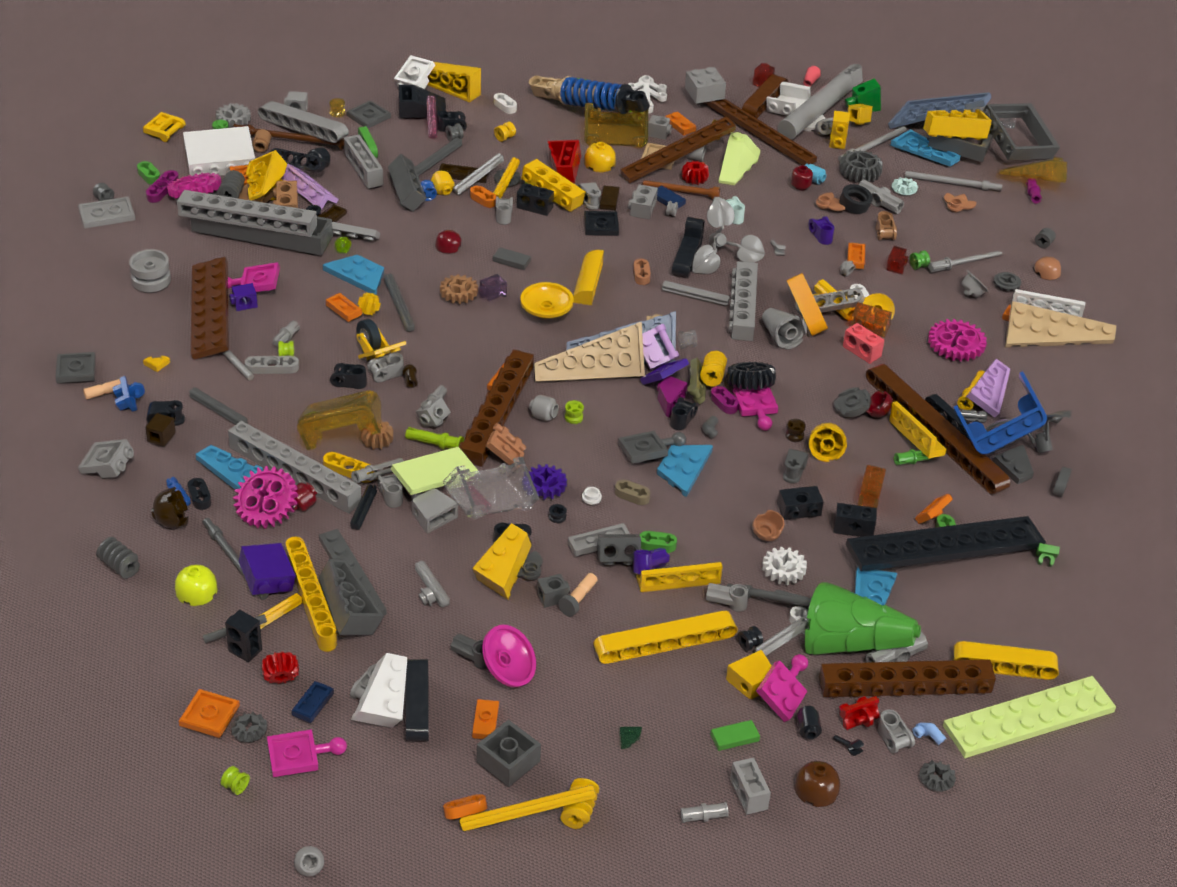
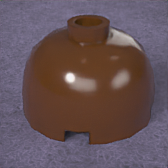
[794,761,840,807]

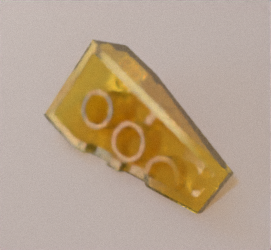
[998,157,1067,183]

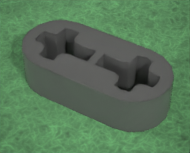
[1053,466,1072,497]

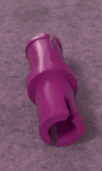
[1026,178,1042,204]

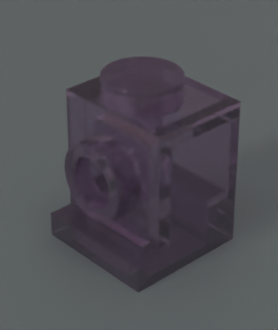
[479,274,507,301]

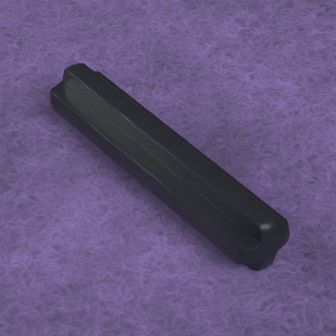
[350,484,377,530]

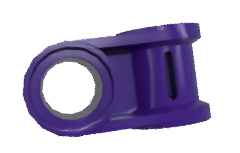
[808,216,835,245]

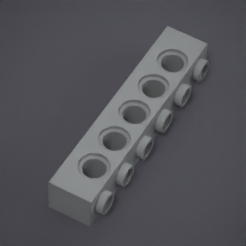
[729,261,758,341]

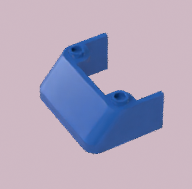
[953,371,1047,455]

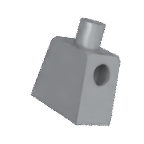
[411,489,458,534]

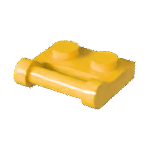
[143,112,186,142]

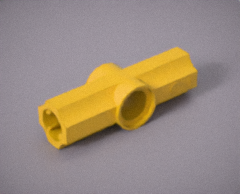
[814,279,858,321]

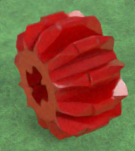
[682,160,709,185]
[261,651,299,684]

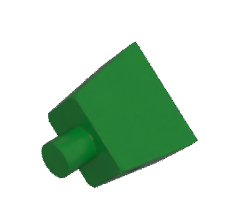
[845,78,881,112]

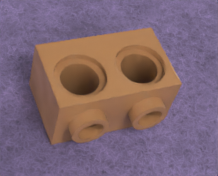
[273,181,298,208]

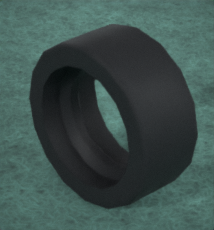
[839,184,872,214]

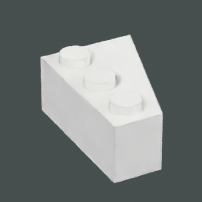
[351,653,407,728]

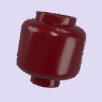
[791,165,813,191]
[291,482,317,512]

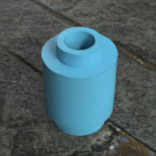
[805,164,827,184]

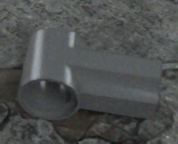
[451,634,487,669]

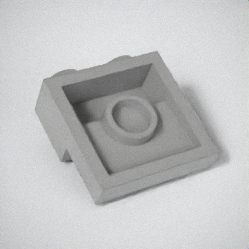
[78,439,134,478]

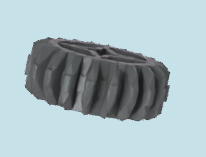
[839,150,883,183]

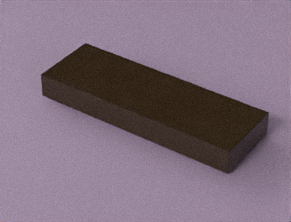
[439,163,489,183]

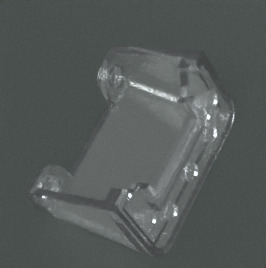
[443,457,539,519]

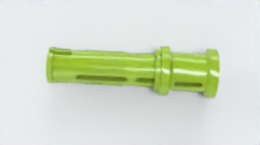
[405,427,464,450]

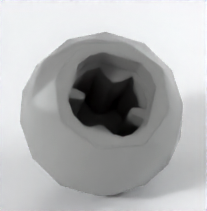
[294,846,325,877]

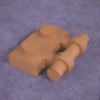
[486,423,526,469]

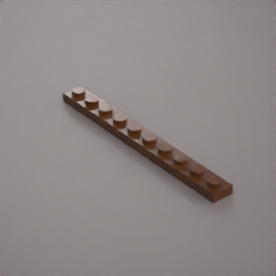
[703,99,817,165]

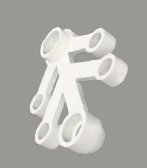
[628,75,667,114]

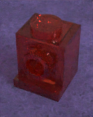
[886,246,908,275]

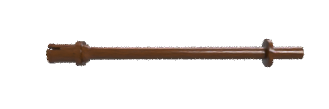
[233,124,345,150]

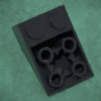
[399,85,446,119]

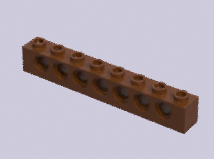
[459,349,534,467]
[819,659,996,698]

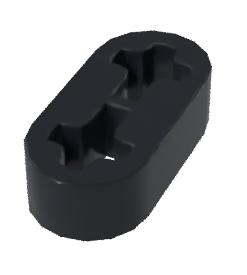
[187,478,211,510]

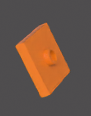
[179,689,240,738]

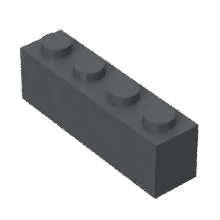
[388,153,426,212]

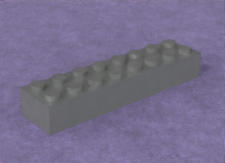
[190,217,333,255]

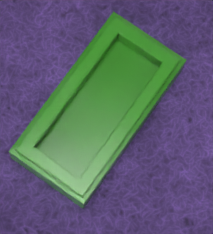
[710,720,760,751]

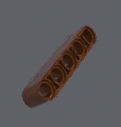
[742,74,788,118]

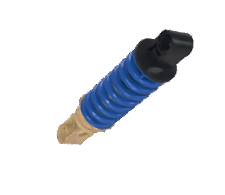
[528,76,650,114]

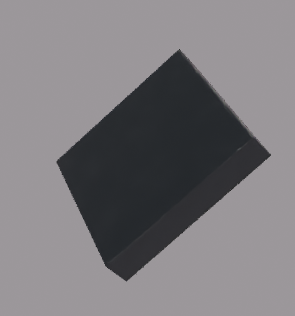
[584,211,619,236]

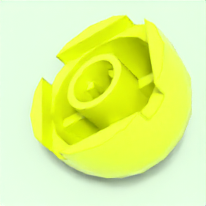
[175,564,218,606]

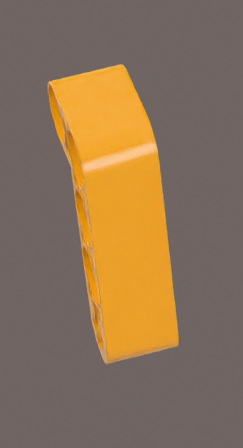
[786,273,829,336]

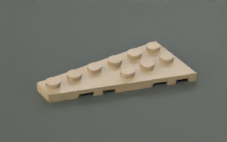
[534,321,645,382]

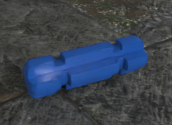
[166,477,191,506]

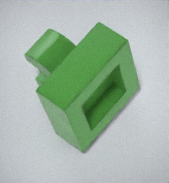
[1036,543,1060,567]

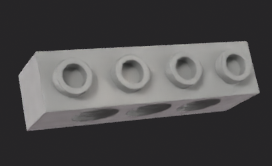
[344,135,383,188]

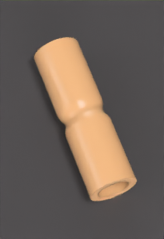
[83,379,121,400]
[570,573,598,604]

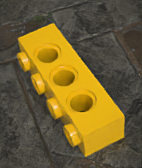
[521,159,586,212]

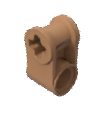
[876,211,897,240]

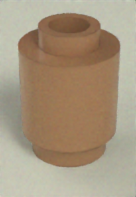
[252,129,271,152]

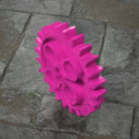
[167,173,222,199]
[928,319,987,362]
[233,466,298,529]

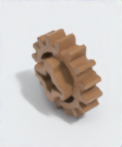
[440,274,478,304]

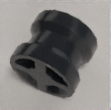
[737,626,763,651]

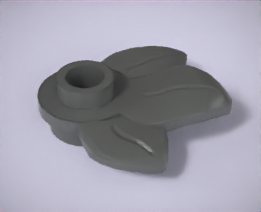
[517,551,543,580]

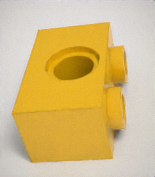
[829,111,850,149]

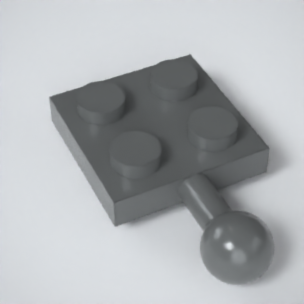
[618,431,686,463]

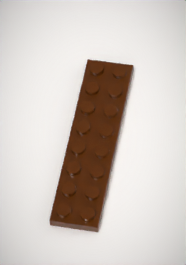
[191,257,229,360]

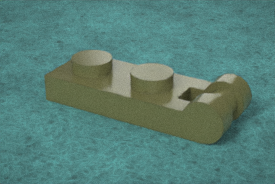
[687,357,706,404]

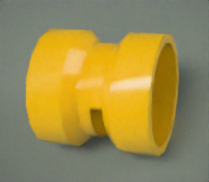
[494,121,516,142]

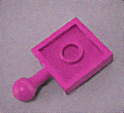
[228,262,280,292]
[733,387,778,431]
[756,654,808,722]
[267,729,347,777]

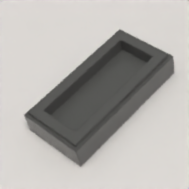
[493,247,531,270]

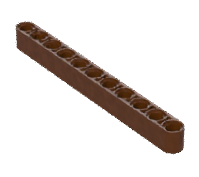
[866,364,1011,495]

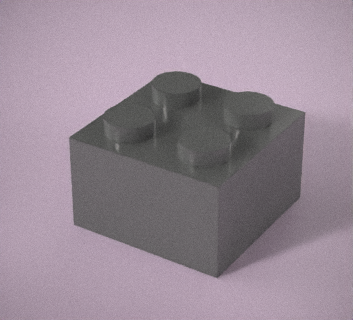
[477,719,541,787]

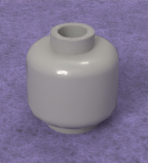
[529,395,559,421]

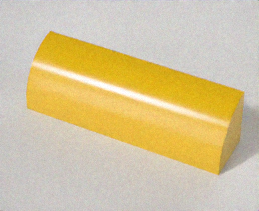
[573,250,604,305]

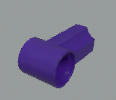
[633,548,670,574]

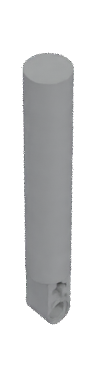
[777,64,863,140]

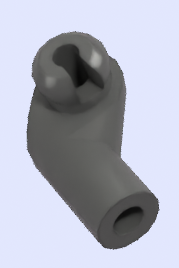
[702,416,718,438]

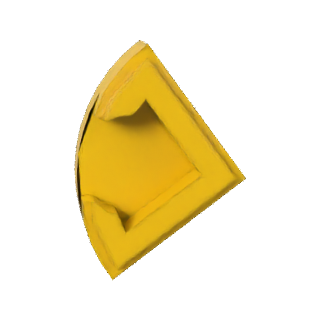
[143,356,170,372]

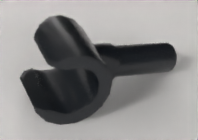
[833,735,864,756]

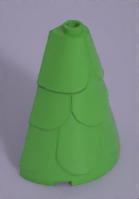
[805,582,921,655]

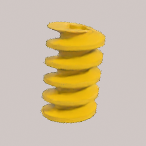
[700,351,727,387]
[560,778,600,829]

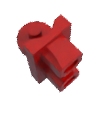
[839,696,880,730]

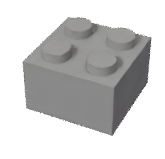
[685,67,726,103]

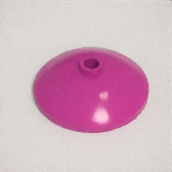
[482,625,536,687]

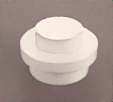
[582,487,602,505]

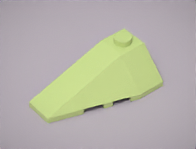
[719,132,761,185]

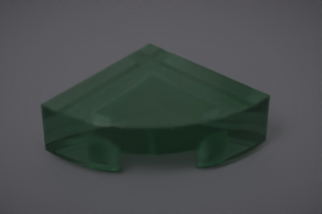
[619,727,642,749]

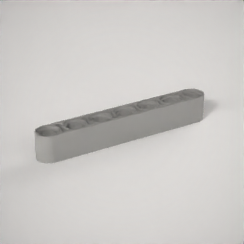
[258,101,349,143]

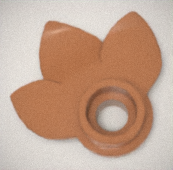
[816,192,845,211]
[944,193,977,212]

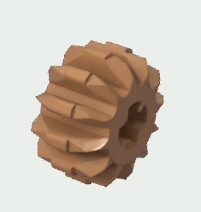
[361,419,393,450]

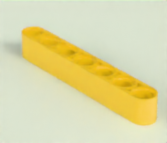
[285,536,337,652]
[593,611,738,664]

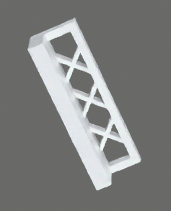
[1012,289,1085,317]

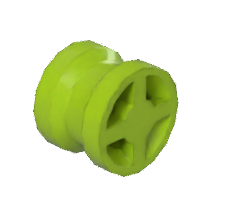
[278,341,294,356]
[565,400,584,424]
[221,766,250,795]

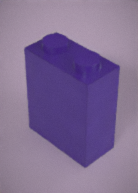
[239,543,296,595]

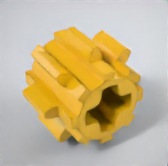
[358,292,381,315]

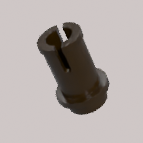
[402,364,418,388]

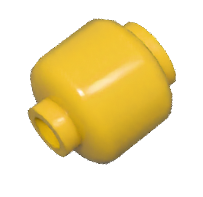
[431,171,455,195]

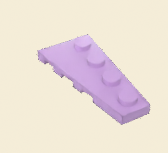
[966,359,1010,417]

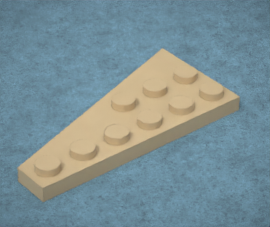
[1005,301,1116,348]

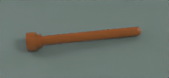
[642,180,720,199]

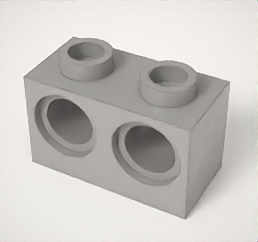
[628,184,658,220]
[730,757,771,815]

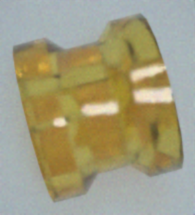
[329,98,345,117]

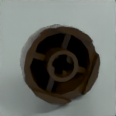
[151,487,189,529]

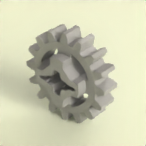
[216,103,251,128]

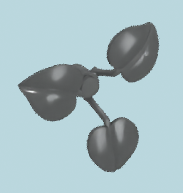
[986,410,1072,453]

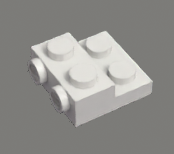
[394,55,435,89]

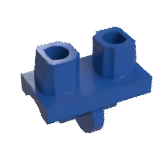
[112,376,145,412]

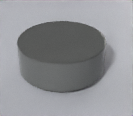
[558,595,579,617]

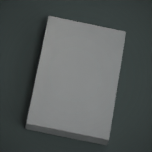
[78,196,135,229]

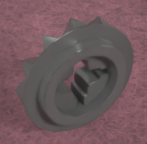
[494,168,520,186]
[993,272,1022,292]
[231,711,267,742]
[919,760,956,791]

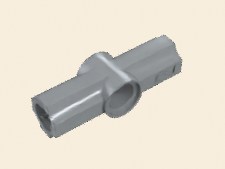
[859,179,904,214]
[865,632,928,662]

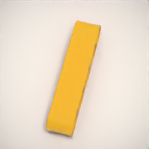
[953,641,1059,680]

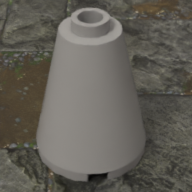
[762,308,807,349]

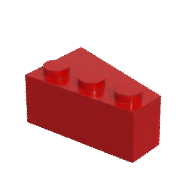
[548,140,581,183]

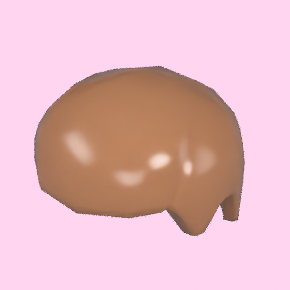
[1035,256,1061,280]
[752,510,785,541]

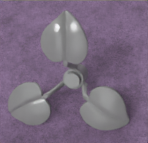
[692,197,765,274]

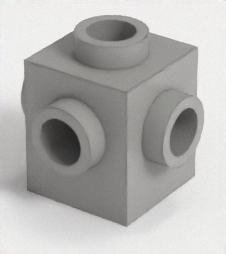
[416,397,451,427]

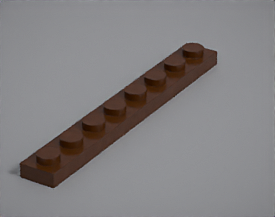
[620,116,736,183]

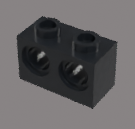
[516,183,554,216]
[225,609,262,663]

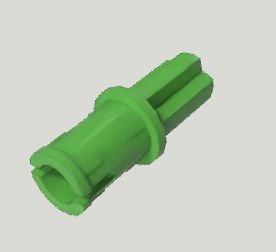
[894,449,931,465]

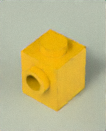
[848,104,873,125]

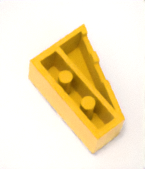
[472,523,532,600]

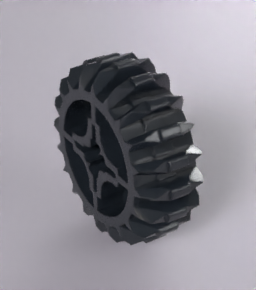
[726,361,776,390]

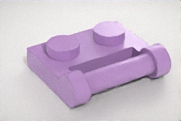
[642,324,680,371]

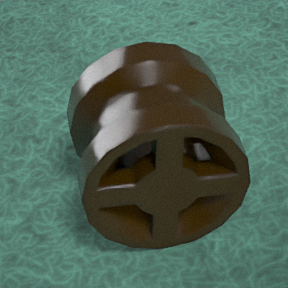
[785,419,806,442]

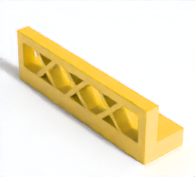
[889,401,946,458]
[636,562,723,592]

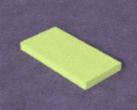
[391,447,479,495]

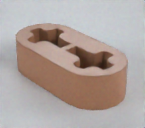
[633,259,651,285]

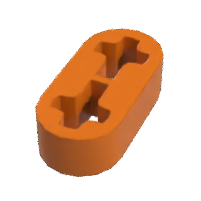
[470,186,497,208]
[443,794,487,819]

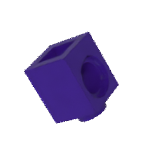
[229,283,258,311]

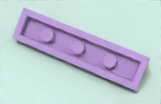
[281,164,339,210]

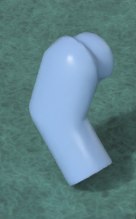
[913,722,947,745]

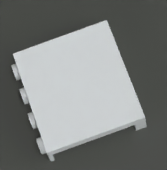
[183,126,255,176]

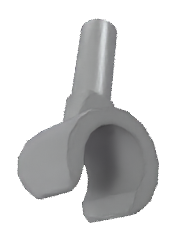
[771,240,786,255]

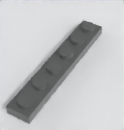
[319,529,387,615]

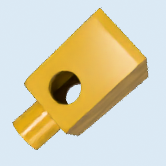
[726,650,772,699]

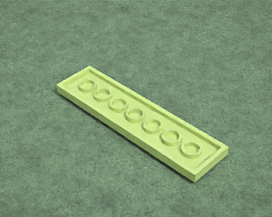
[943,676,1116,758]

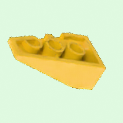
[246,150,287,201]

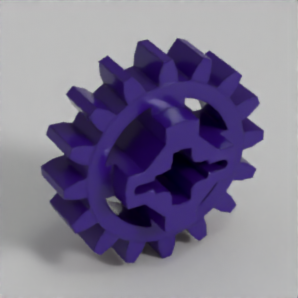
[524,464,567,500]

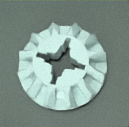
[892,177,918,195]

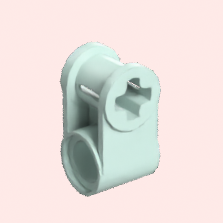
[724,196,745,224]

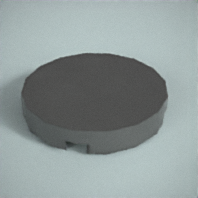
[834,387,872,417]

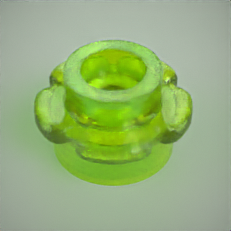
[335,237,351,253]

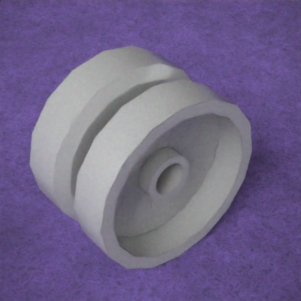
[129,249,171,292]

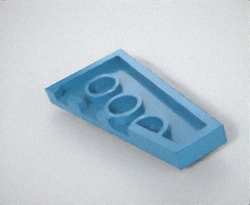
[891,129,960,166]
[196,445,270,489]

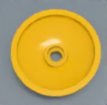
[520,282,574,318]

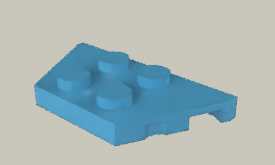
[323,255,384,295]
[657,445,713,497]

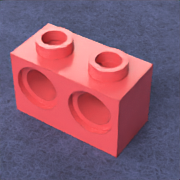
[843,323,885,364]

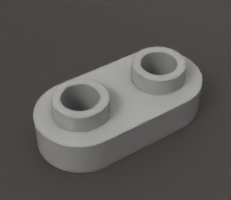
[815,117,833,136]

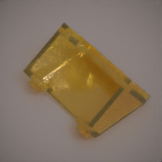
[584,103,649,148]
[297,390,381,450]

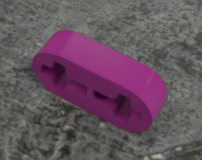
[710,386,739,414]

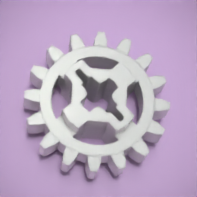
[762,547,807,585]

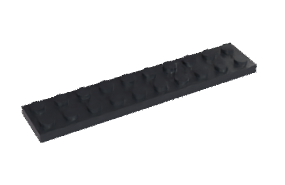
[846,516,1046,572]

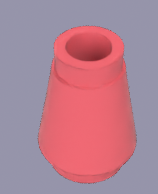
[803,66,821,87]

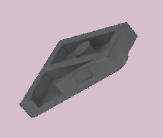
[993,445,1034,484]

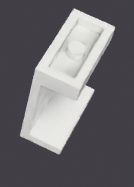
[767,82,811,116]

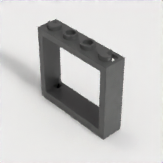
[982,103,1060,160]
[927,112,994,162]

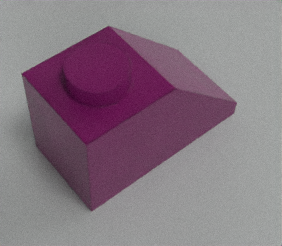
[657,376,687,417]

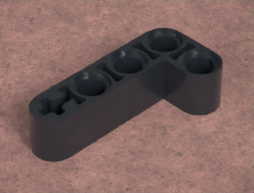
[672,217,705,278]
[406,659,429,742]

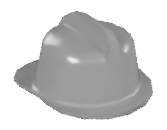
[962,269,989,298]

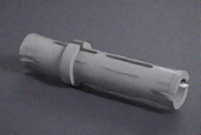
[351,458,404,483]

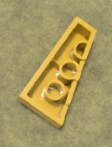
[427,62,481,102]
[923,109,992,140]

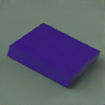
[640,358,689,385]

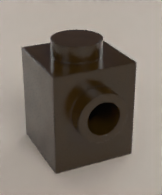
[145,413,176,446]

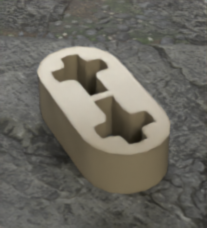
[615,480,650,505]

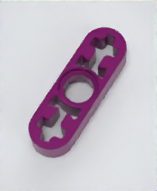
[146,170,179,203]

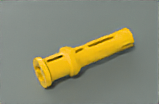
[957,370,985,410]

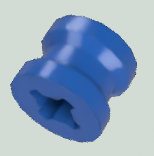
[421,180,437,201]

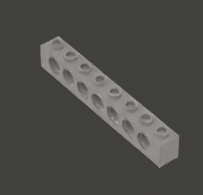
[177,190,317,237]
[228,421,361,514]

